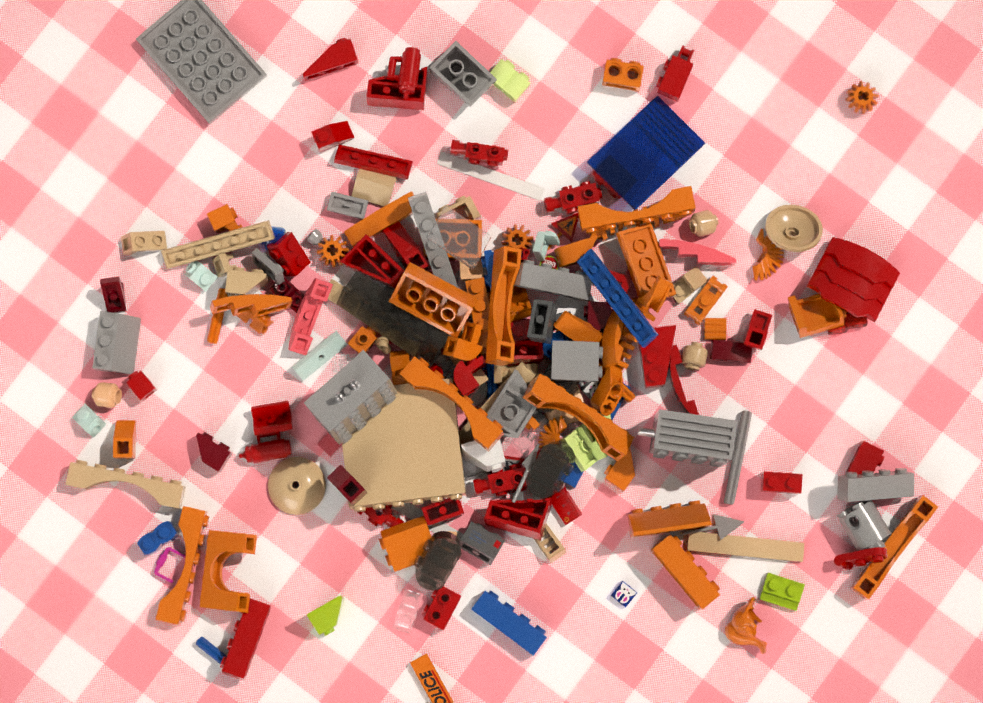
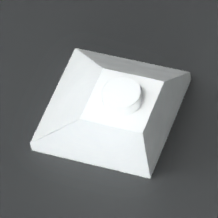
[461,439,506,472]

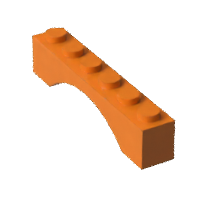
[577,186,696,234]
[486,246,522,366]
[399,356,504,452]
[523,374,635,461]
[850,495,938,600]
[155,506,210,625]

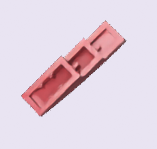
[658,239,736,265]

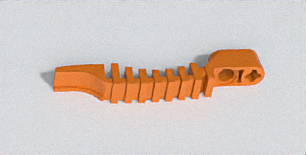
[554,204,695,268]
[591,275,673,416]

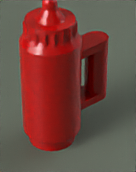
[386,47,421,99]
[239,432,292,463]

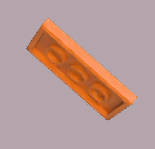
[616,223,676,298]

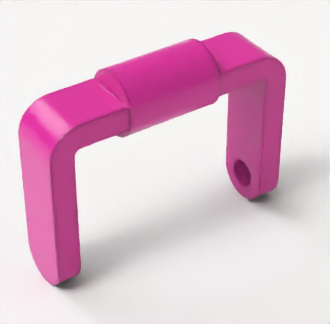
[154,547,186,583]

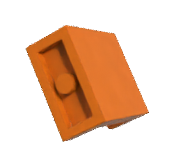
[788,294,846,338]

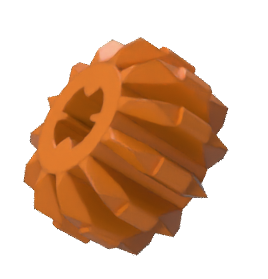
[846,81,879,114]
[501,224,534,249]
[316,235,349,268]

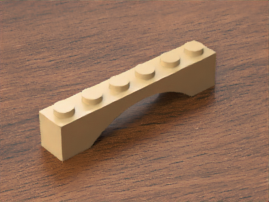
[65,460,186,509]

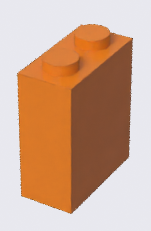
[379,515,438,572]

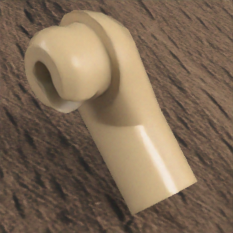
[375,336,391,354]

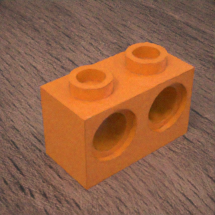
[602,58,644,92]

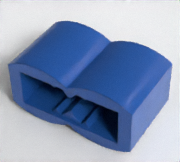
[137,521,179,555]

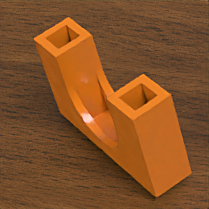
[199,530,257,613]

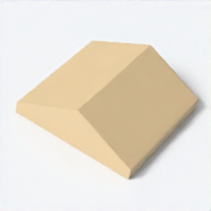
[352,169,397,207]

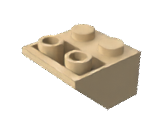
[225,267,269,297]

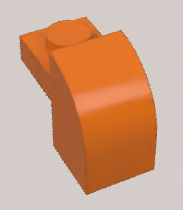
[443,322,483,361]
[390,350,410,385]

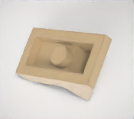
[672,266,708,305]

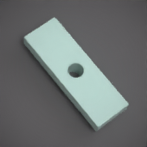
[292,331,348,381]

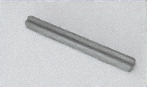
[724,410,752,505]

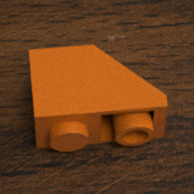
[113,420,136,459]
[604,448,635,492]

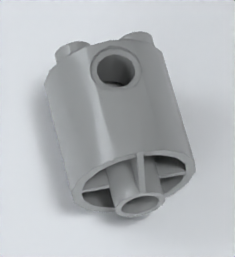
[837,500,891,551]

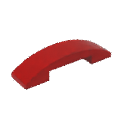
[669,344,699,415]

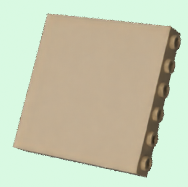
[342,378,466,512]

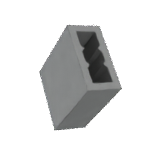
[551,341,603,382]

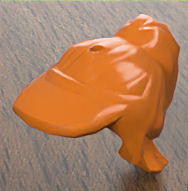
[725,597,767,654]

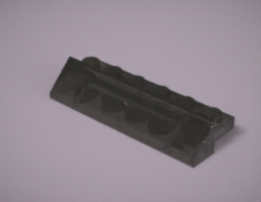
[337,271,451,368]

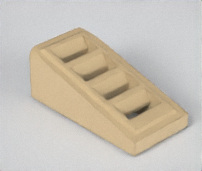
[534,523,566,563]

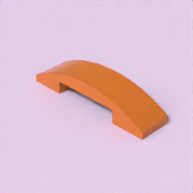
[602,298,638,368]

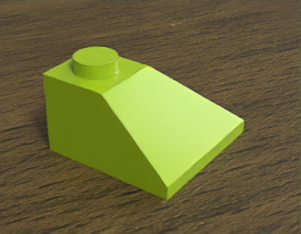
[306,595,344,636]

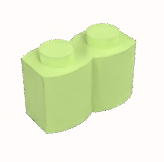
[490,59,530,103]

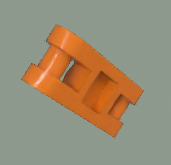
[684,275,728,326]

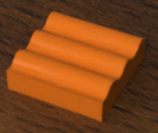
[704,318,727,340]

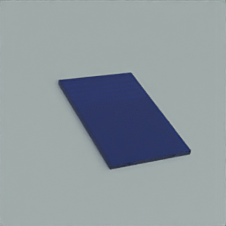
[587,95,706,211]

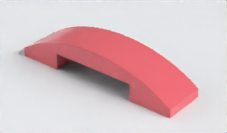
[288,278,333,355]

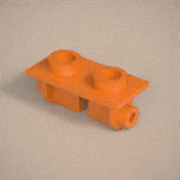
[236,312,274,335]

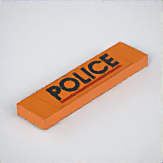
[410,653,454,703]

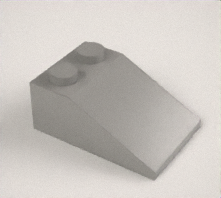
[429,41,497,107]

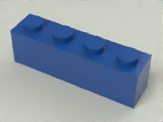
[471,590,547,656]

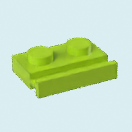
[759,573,805,611]

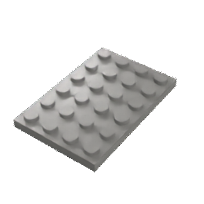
[136,0,267,124]

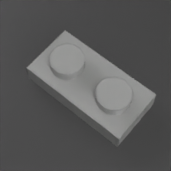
[327,191,369,219]
[251,248,284,285]

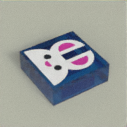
[610,581,638,608]

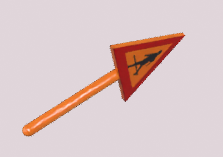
[547,213,579,251]

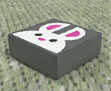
[580,380,600,399]

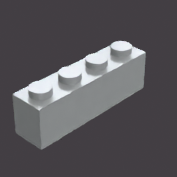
[514,260,592,300]
[837,468,914,502]

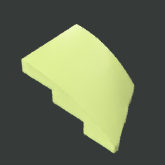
[561,412,611,472]

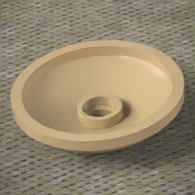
[765,205,823,252]
[268,457,326,515]

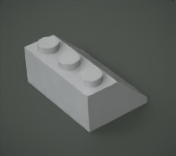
[92,311,141,375]

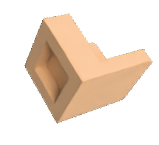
[460,260,484,282]

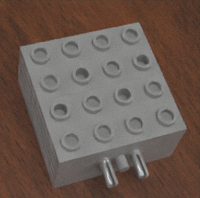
[304,350,397,445]
[638,409,737,467]

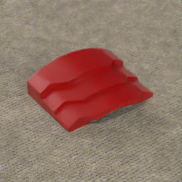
[807,237,900,323]

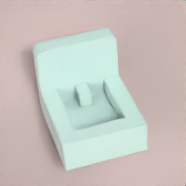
[531,231,560,261]
[184,261,217,292]
[72,404,106,437]

